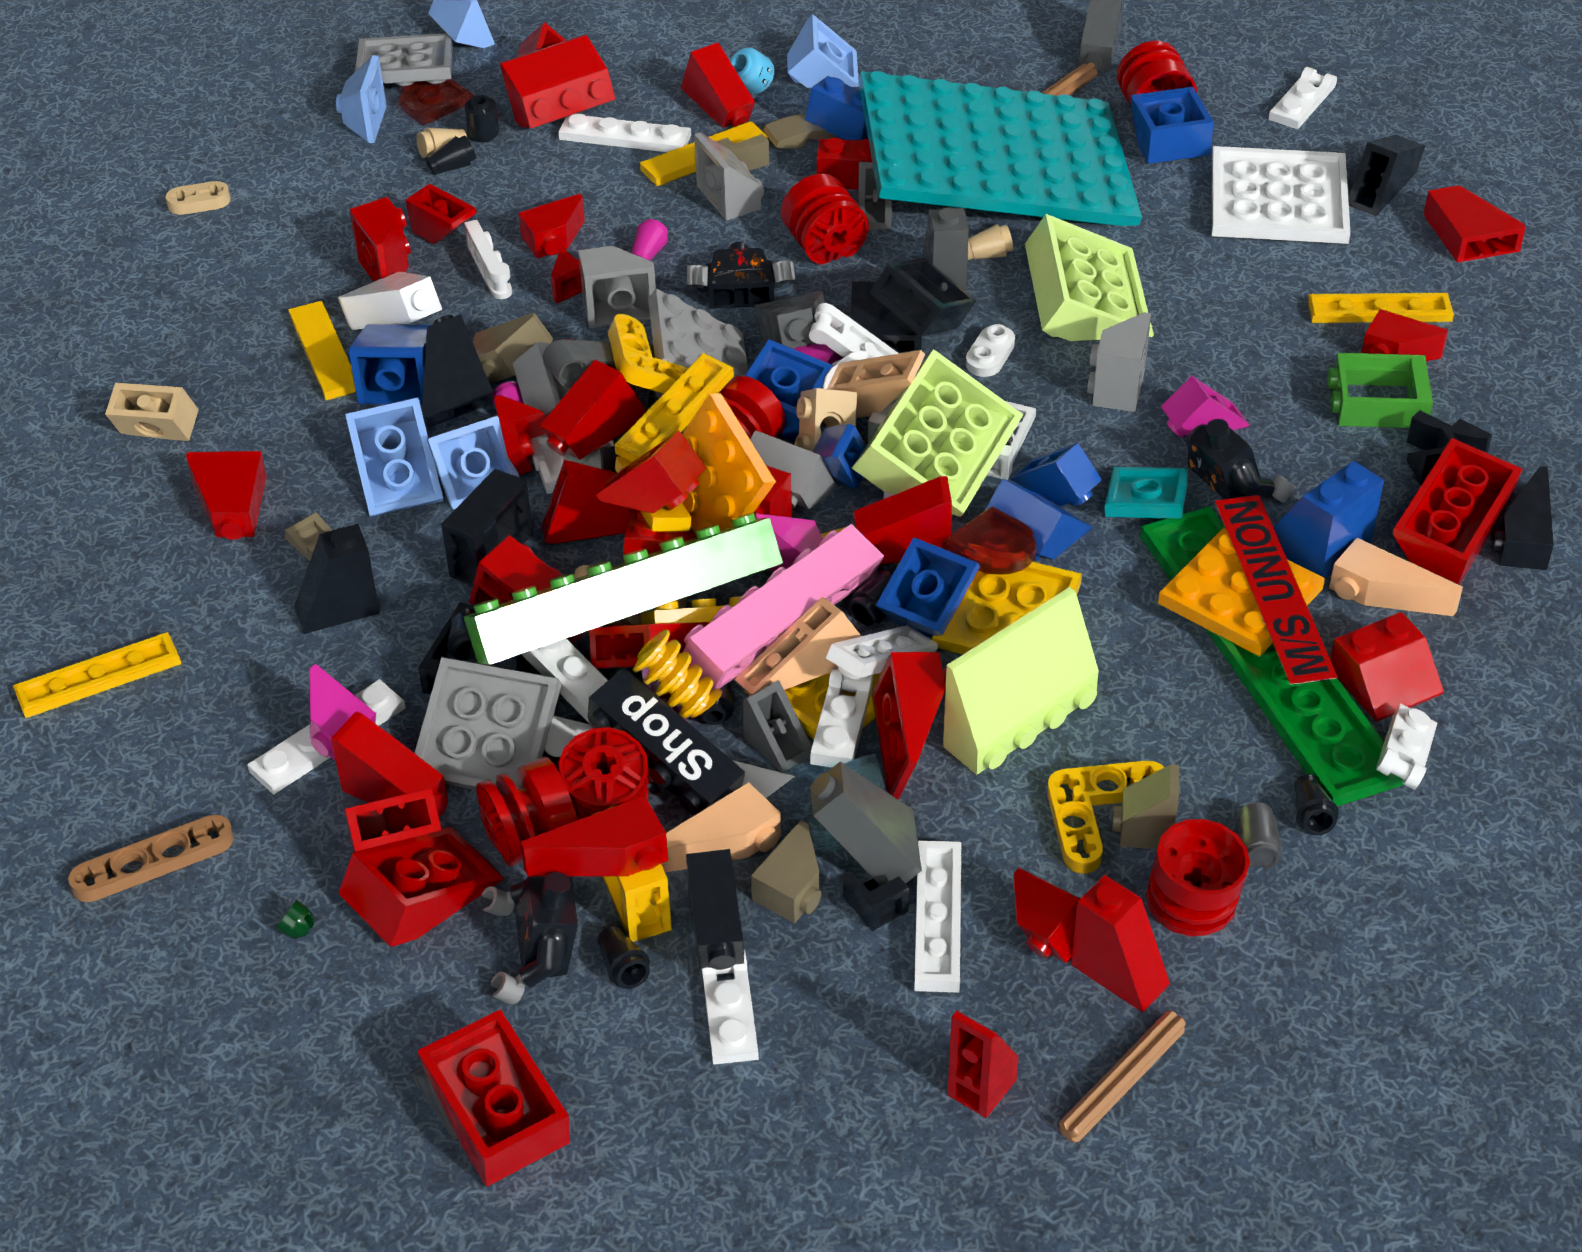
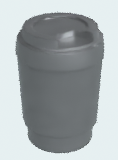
[1237,802,1282,869]

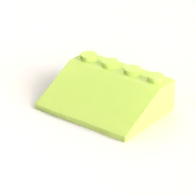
[1025,214,1154,341]
[852,349,1023,517]
[943,587,1099,775]

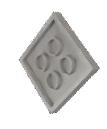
[355,33,453,86]
[648,289,748,376]
[415,657,562,790]

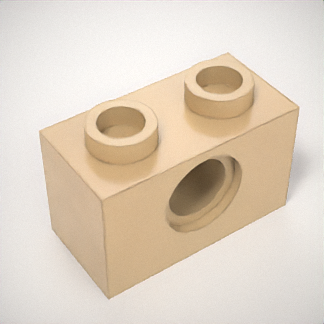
[105,383,199,441]
[795,388,857,452]

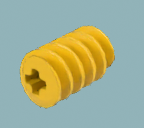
[633,629,722,719]

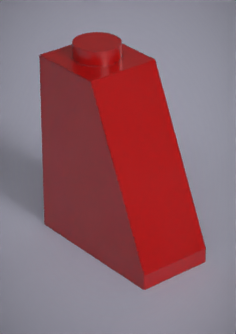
[681,42,755,128]
[1423,185,1526,263]
[540,359,646,460]
[186,451,267,540]
[542,459,631,544]
[854,476,952,564]
[589,622,710,668]
[331,711,448,817]
[343,788,442,852]
[1071,875,1170,1013]

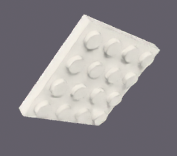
[1212,146,1350,244]

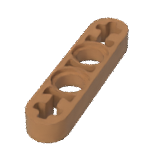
[68,815,234,902]

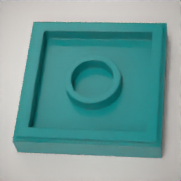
[1105,467,1188,519]

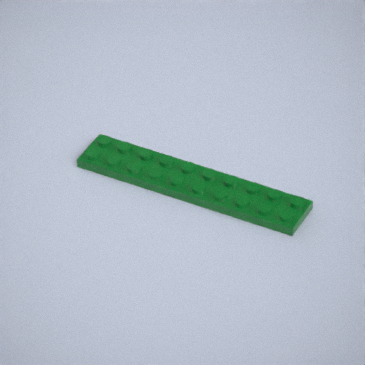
[1140,506,1404,807]

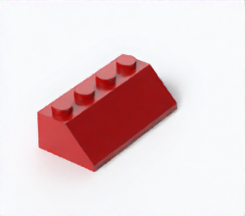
[1392,438,1523,585]

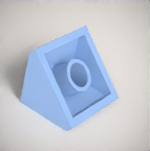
[428,0,495,48]

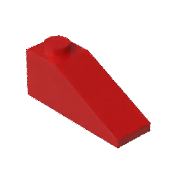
[520,795,669,876]
[947,1010,1019,1118]

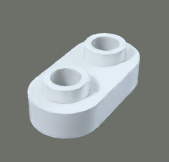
[966,324,1015,377]

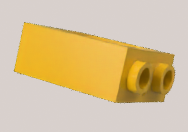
[592,807,672,942]

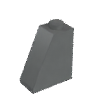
[1079,0,1124,72]
[923,207,969,292]
[754,290,825,349]
[810,761,922,886]

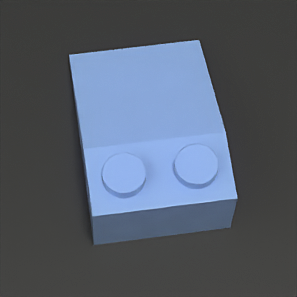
[345,398,444,517]

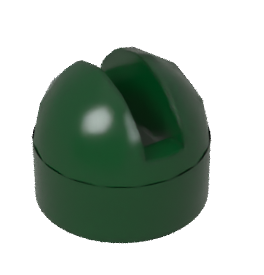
[276,899,315,939]

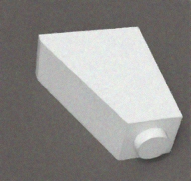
[338,272,442,330]

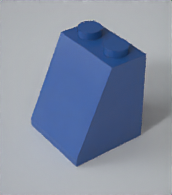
[349,324,431,405]
[1273,461,1384,578]

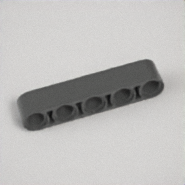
[543,339,655,391]

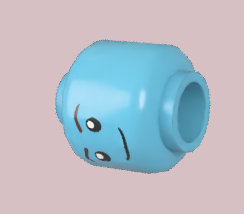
[730,48,774,94]

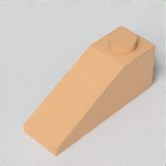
[827,350,925,418]
[1329,538,1463,616]
[734,596,861,695]
[661,782,781,873]

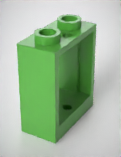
[1327,353,1433,428]

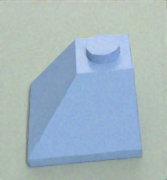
[787,14,859,88]
[336,55,387,143]
[427,416,519,510]

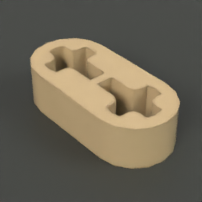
[165,181,231,215]

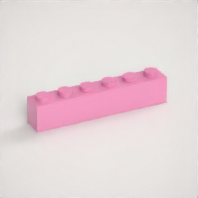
[683,524,884,690]

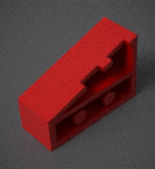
[469,535,587,645]

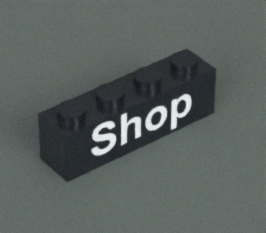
[587,667,745,815]

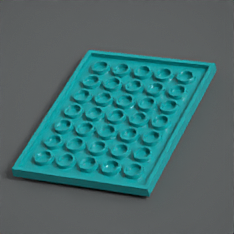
[858,71,1142,226]

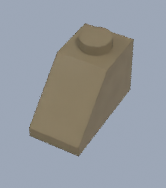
[473,313,553,384]
[1112,764,1179,849]
[751,820,821,924]

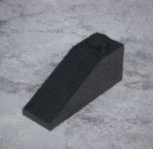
[1491,466,1554,570]

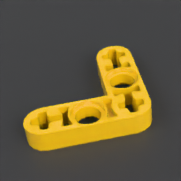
[608,314,688,394]
[1047,761,1164,874]

